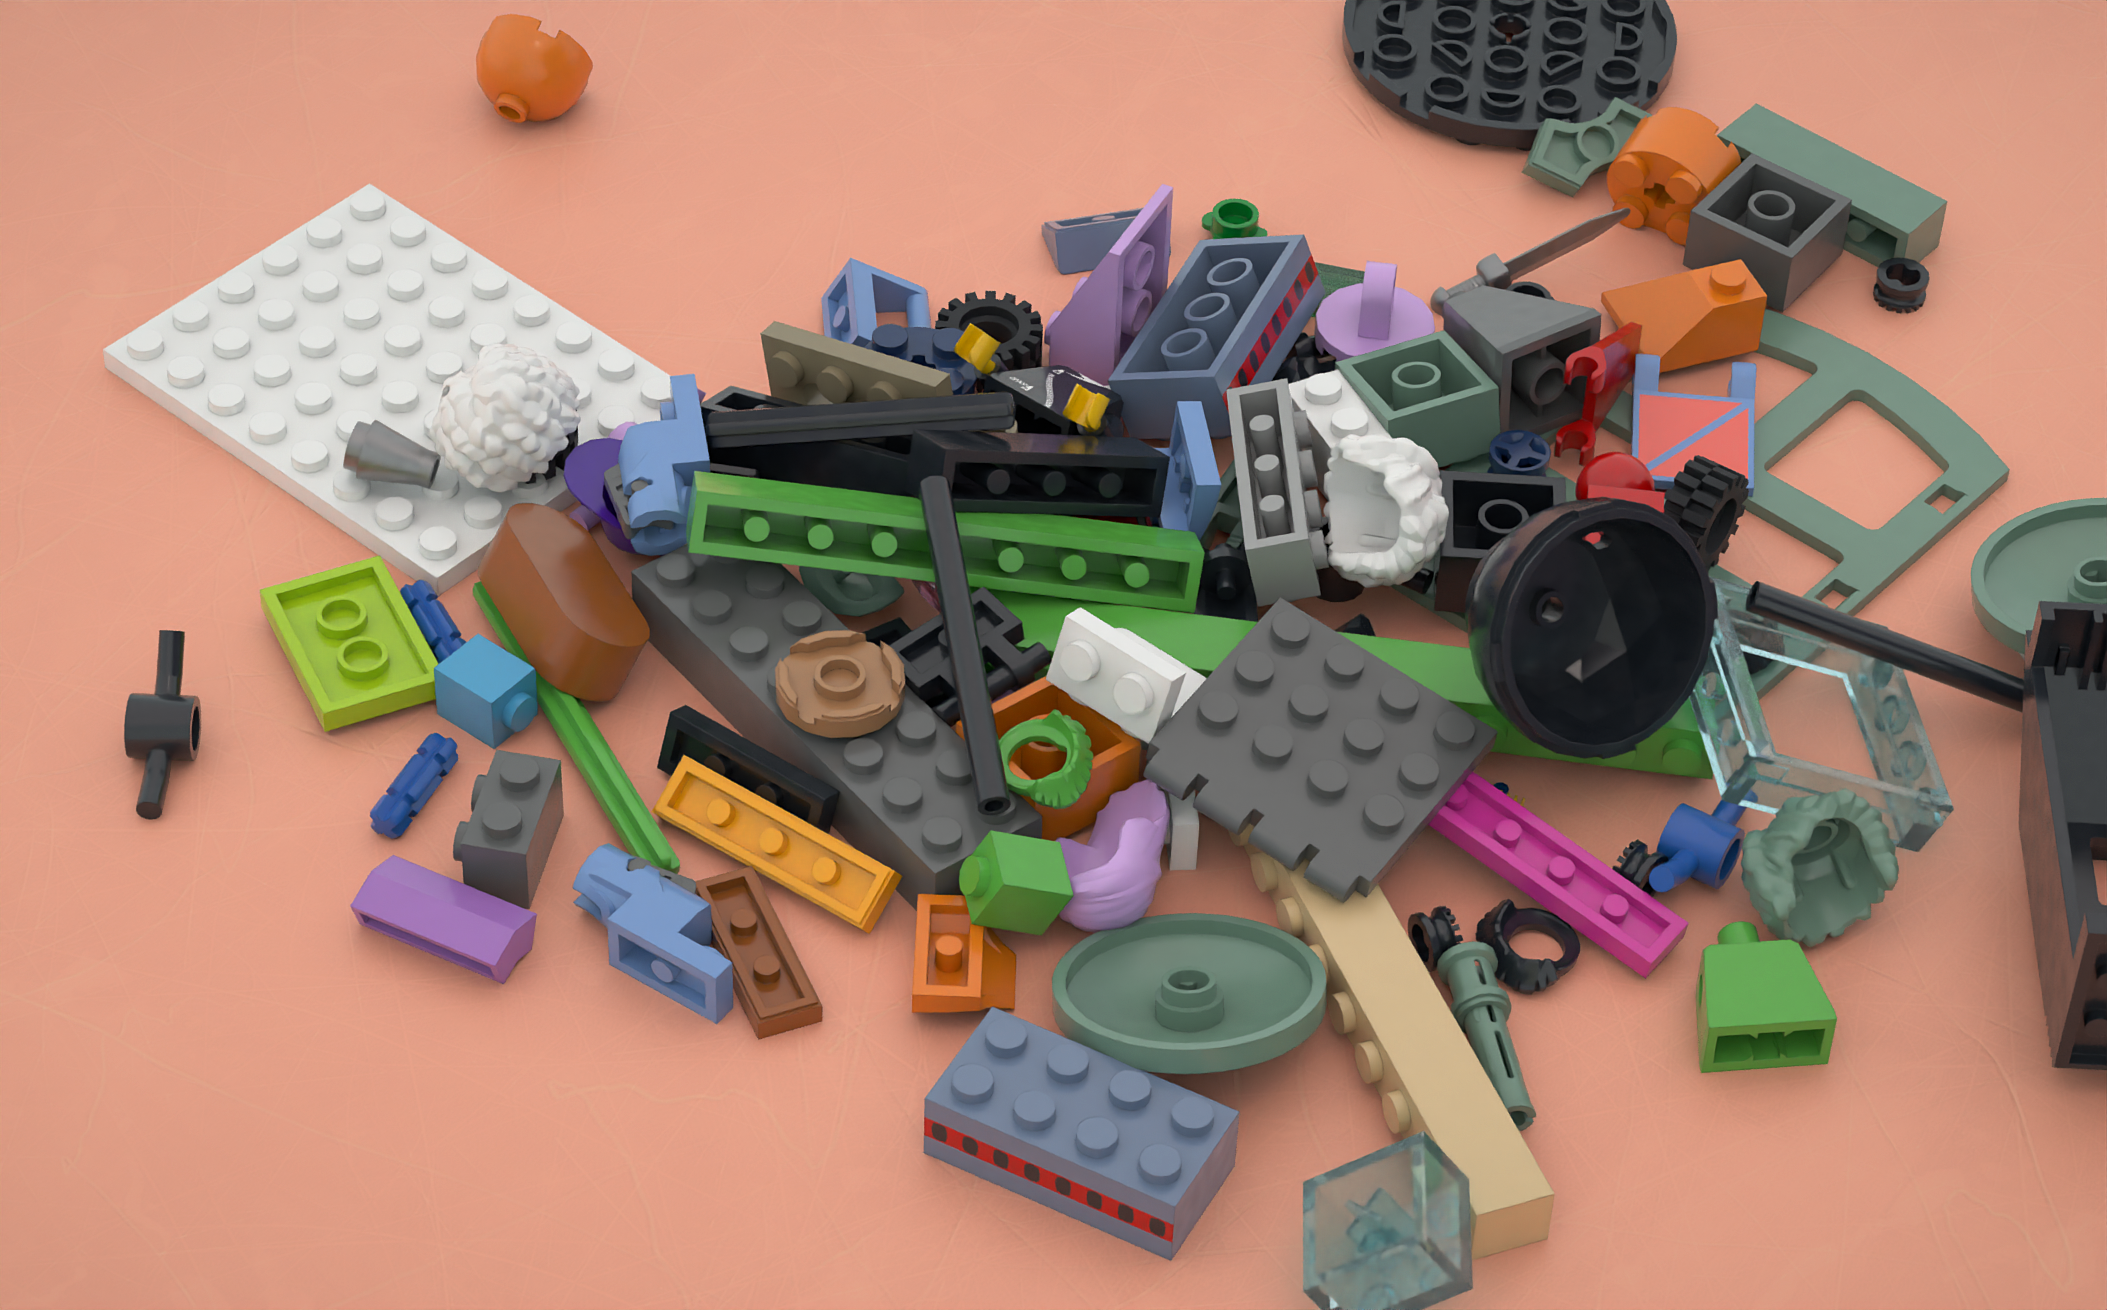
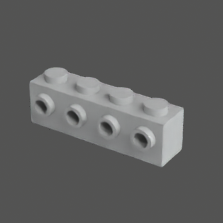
[1226,378,1329,607]

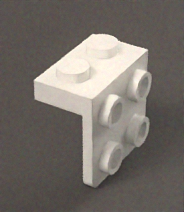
[1046,607,1207,744]

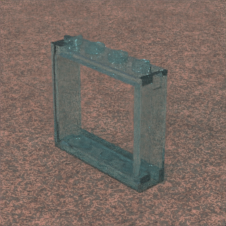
[1689,576,1954,852]

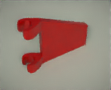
[1554,322,1642,467]

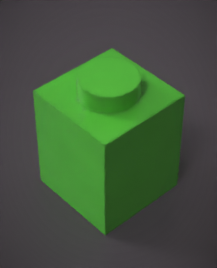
[959,830,1074,936]

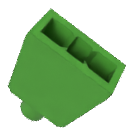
[1696,921,1837,1073]

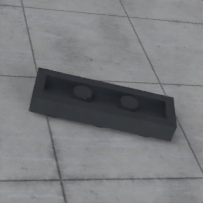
[657,705,840,834]

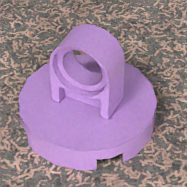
[1314,261,1435,362]

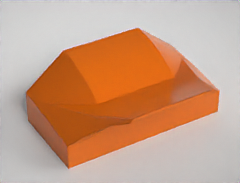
[912,894,1017,1013]

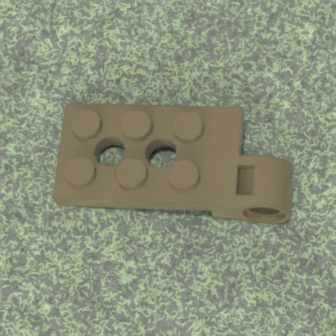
[760,321,1018,433]

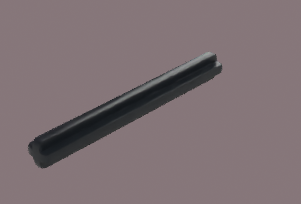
[706,392,1016,449]

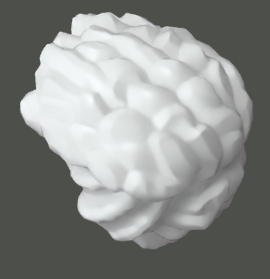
[429,343,581,492]
[1323,434,1449,588]

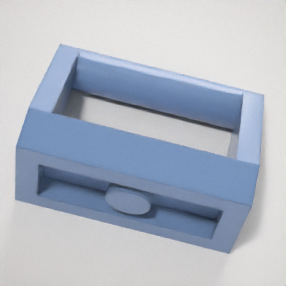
[821,258,932,348]

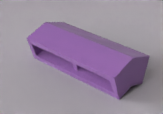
[350,855,537,984]

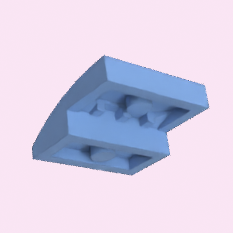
[1145,401,1221,541]

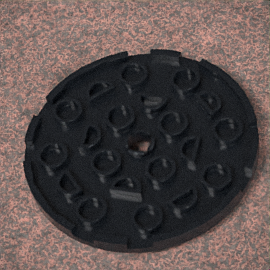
[1342,0,1677,151]

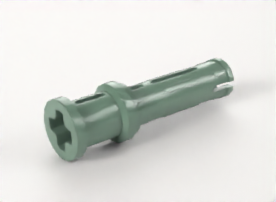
[1437,941,1536,1131]

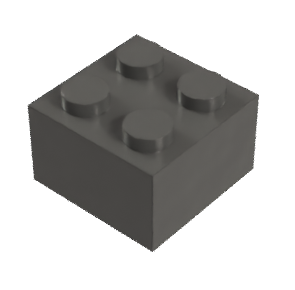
[1683,153,1852,312]

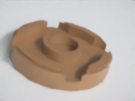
[775,630,905,738]

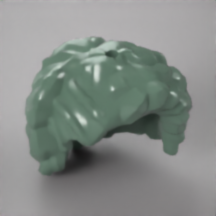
[1741,788,1899,947]

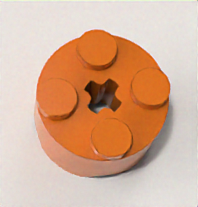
[1607,107,1741,246]

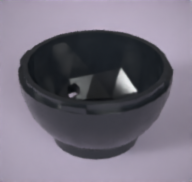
[1465,497,1718,759]

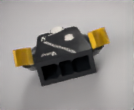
[954,323,1124,437]

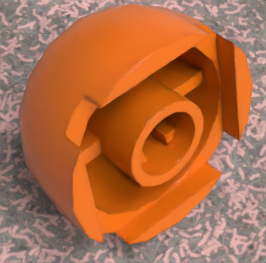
[476,14,593,123]

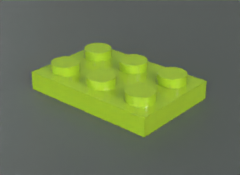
[260,555,438,732]

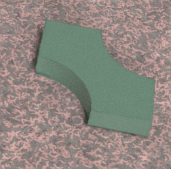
[1522,97,1653,197]

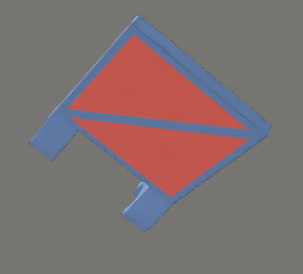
[1631,354,1756,497]

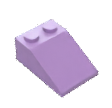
[1044,184,1173,386]

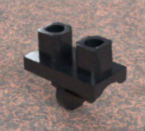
[1192,543,1258,622]

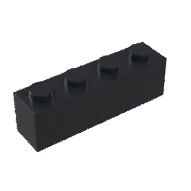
[700,386,916,498]
[905,429,1170,518]

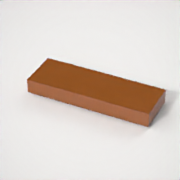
[695,866,822,1040]

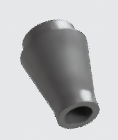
[343,420,441,489]

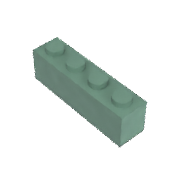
[1717,103,1947,267]

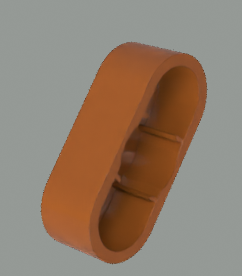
[478,503,650,702]

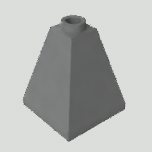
[1442,285,1602,435]

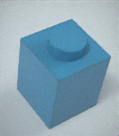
[434,634,538,749]

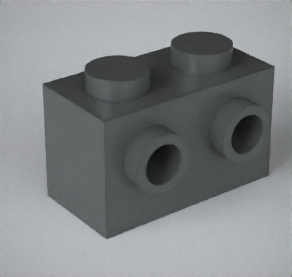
[453,750,564,909]

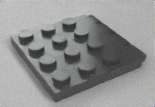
[1143,597,1498,903]

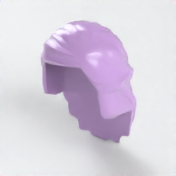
[1056,779,1170,933]

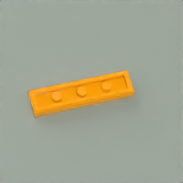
[651,755,902,934]

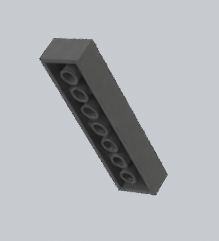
[631,544,1043,911]

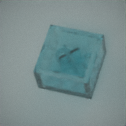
[1303,1131,1473,1310]

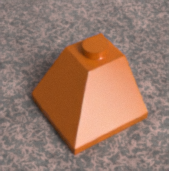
[1601,259,1767,373]

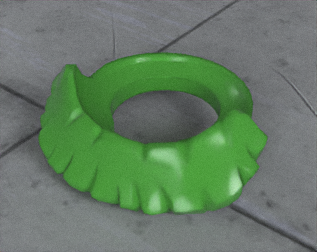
[999,709,1093,809]

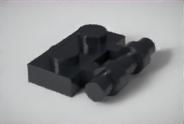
[889,586,1052,728]

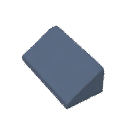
[1041,207,1171,274]

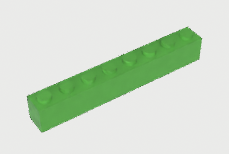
[686,471,1205,613]

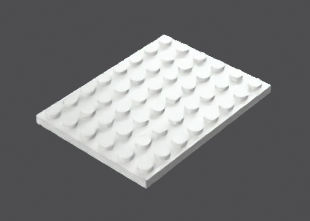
[103,183,703,596]

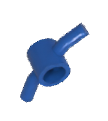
[1649,779,1756,892]

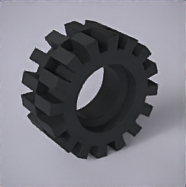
[935,291,1043,393]
[1664,455,1749,573]

